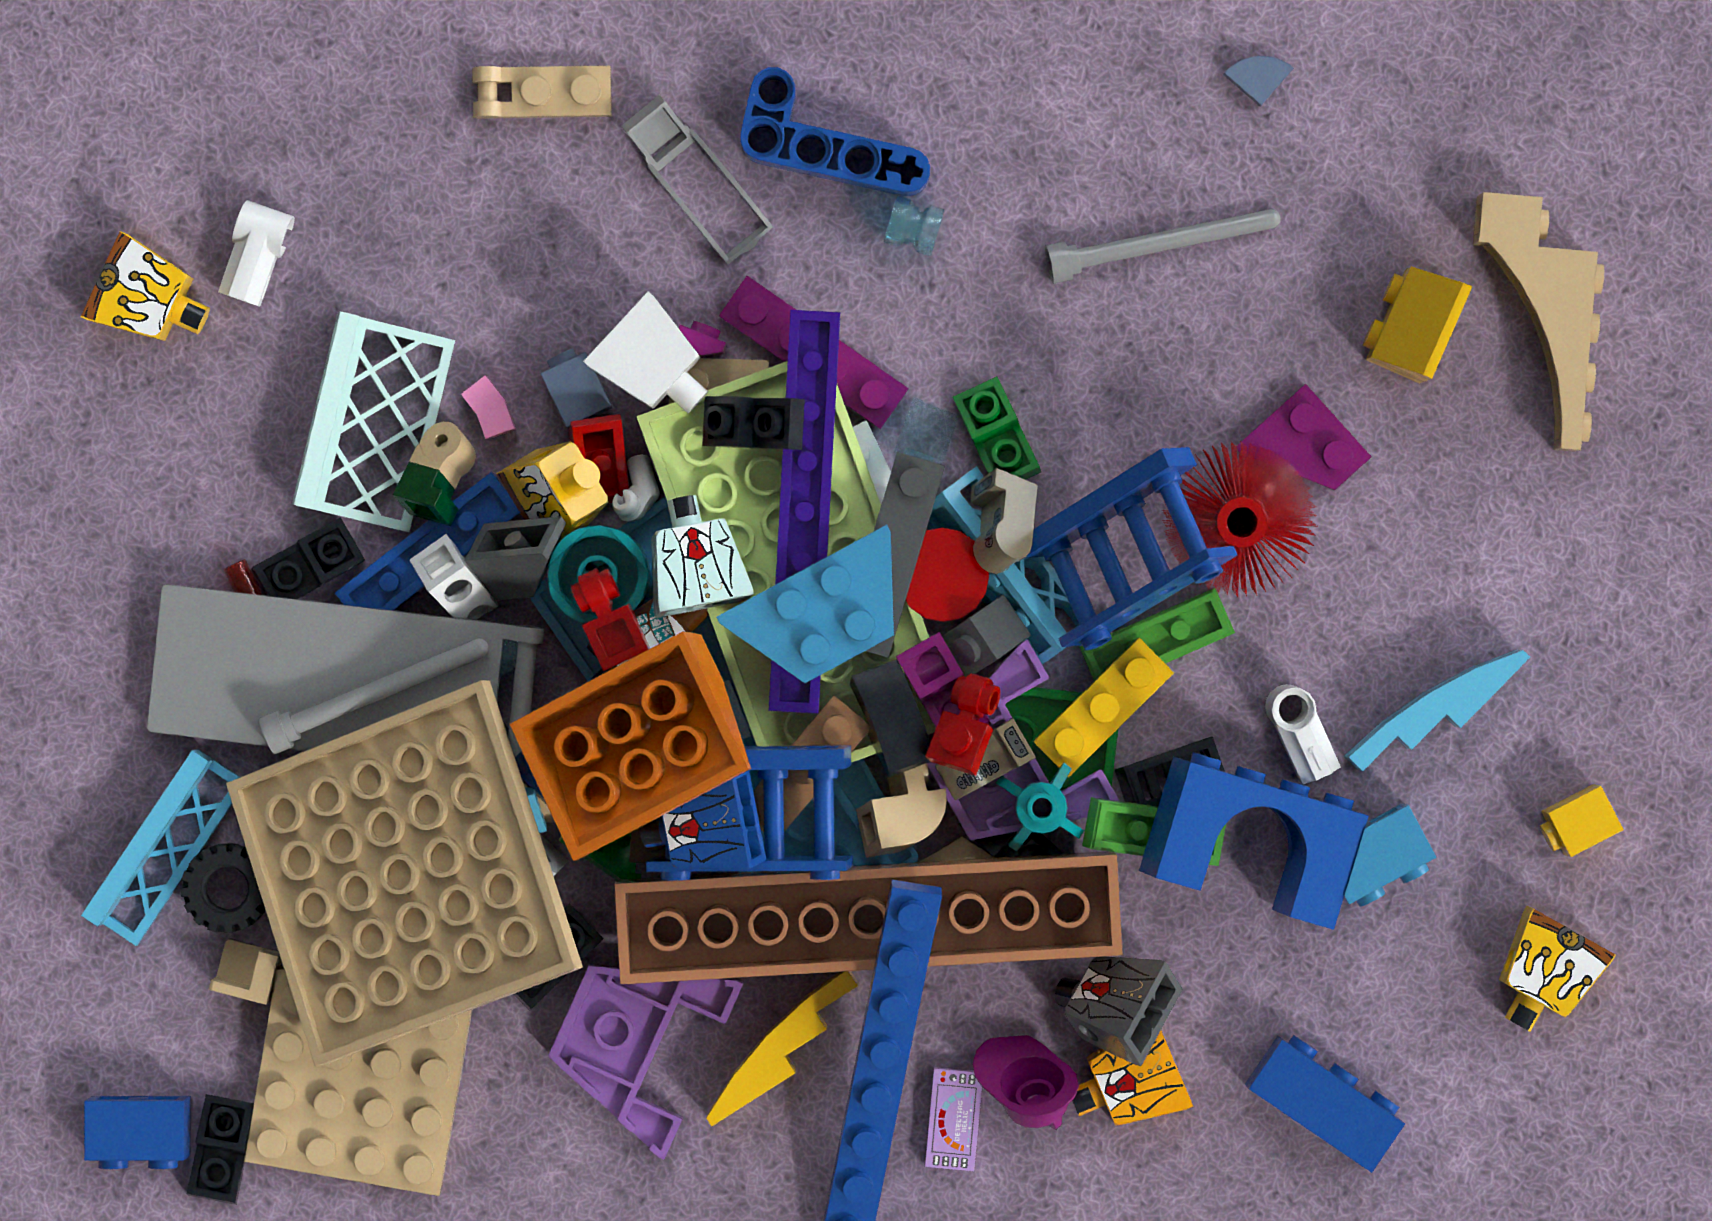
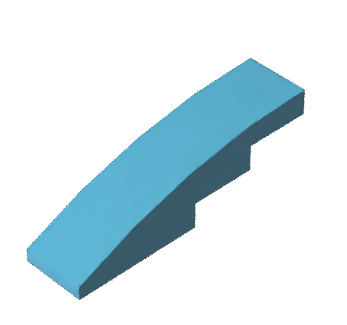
[1344,650,1530,771]

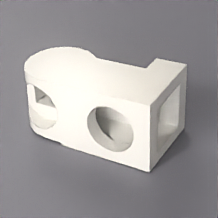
[410,534,498,620]

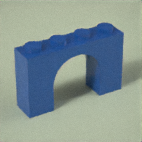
[1139,752,1369,930]

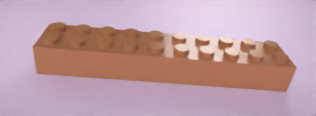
[614,851,1123,984]

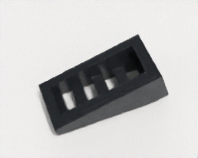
[1115,736,1225,806]

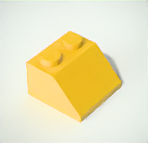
[1363,266,1472,384]

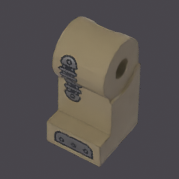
[970,468,1038,574]
[935,718,1036,800]

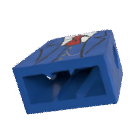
[640,770,766,870]

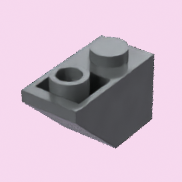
[942,594,1031,677]

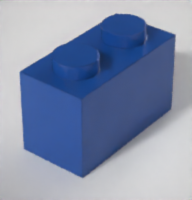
[84,1096,191,1169]

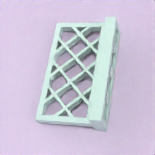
[292,311,455,532]

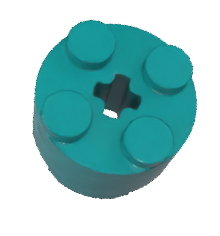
[548,525,651,624]

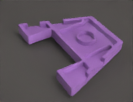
[927,639,1119,841]
[548,964,744,1160]

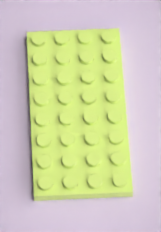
[636,361,936,763]

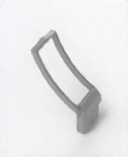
[621,95,773,264]

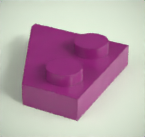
[1234,384,1372,490]

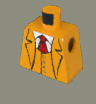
[1072,1031,1194,1126]

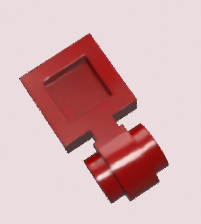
[571,568,651,671]
[925,673,1000,776]

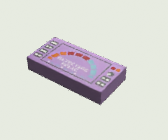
[925,1067,982,1171]

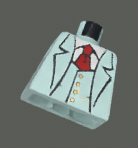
[651,495,754,618]

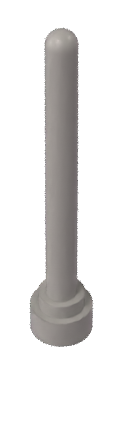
[1045,209,1281,284]
[259,639,489,754]

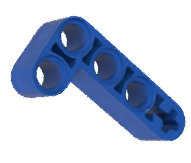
[740,67,930,196]

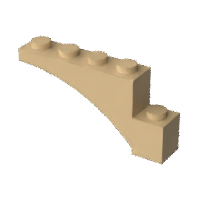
[1473,192,1604,452]

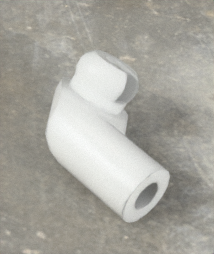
[612,454,660,522]

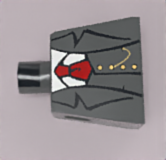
[1055,956,1183,1066]

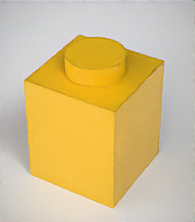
[1540,784,1624,857]

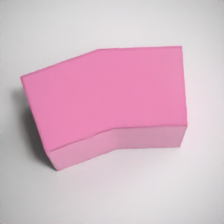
[461,375,516,440]

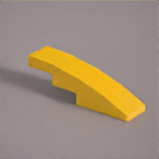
[706,971,858,1127]

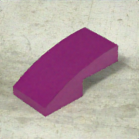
[896,632,991,727]

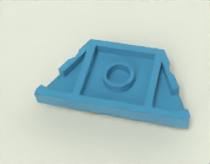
[716,525,894,683]

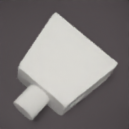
[583,291,708,413]

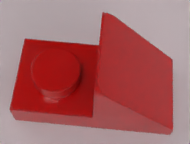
[569,414,629,503]

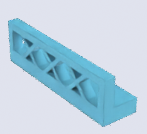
[927,466,1079,664]
[81,749,240,946]

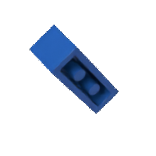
[1245,1035,1405,1173]

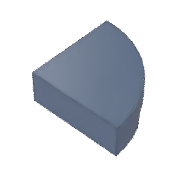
[1223,56,1294,106]

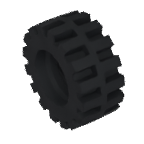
[181,843,266,933]

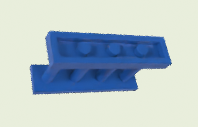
[1025,447,1238,650]
[646,745,853,881]

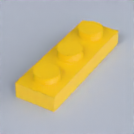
[1033,637,1174,778]

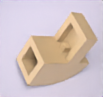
[856,763,947,858]

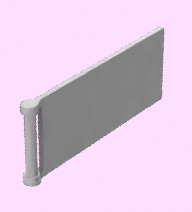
[147,584,544,757]

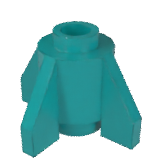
[996,763,1085,851]

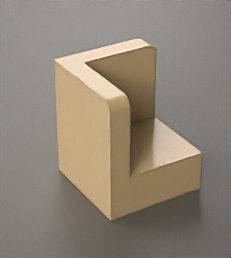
[209,939,282,1005]

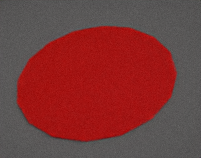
[905,527,989,622]

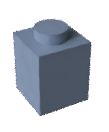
[540,349,614,428]

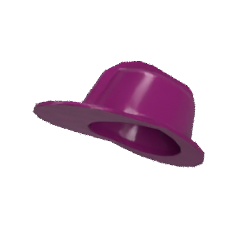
[972,1035,1079,1130]

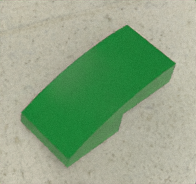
[953,376,1041,480]

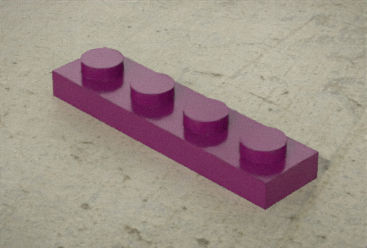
[719,276,909,430]

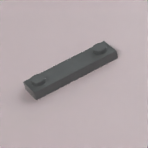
[866,452,945,658]

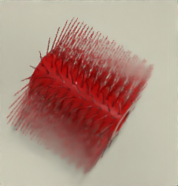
[1162,441,1318,597]

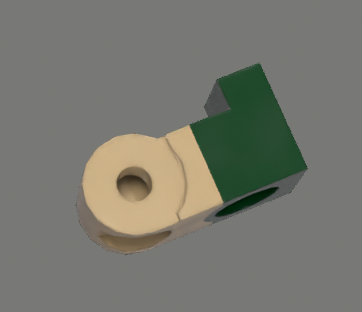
[393,422,476,527]

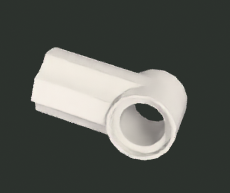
[218,200,295,307]
[1265,684,1341,785]

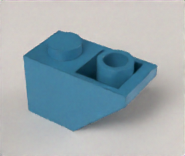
[1343,803,1437,907]

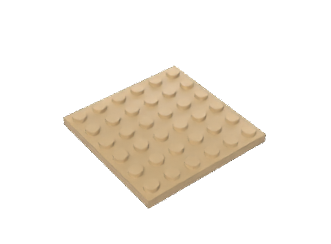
[226,680,583,1066]

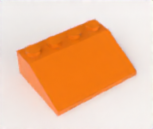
[509,631,751,861]

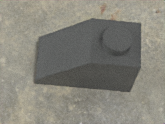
[464,516,566,600]

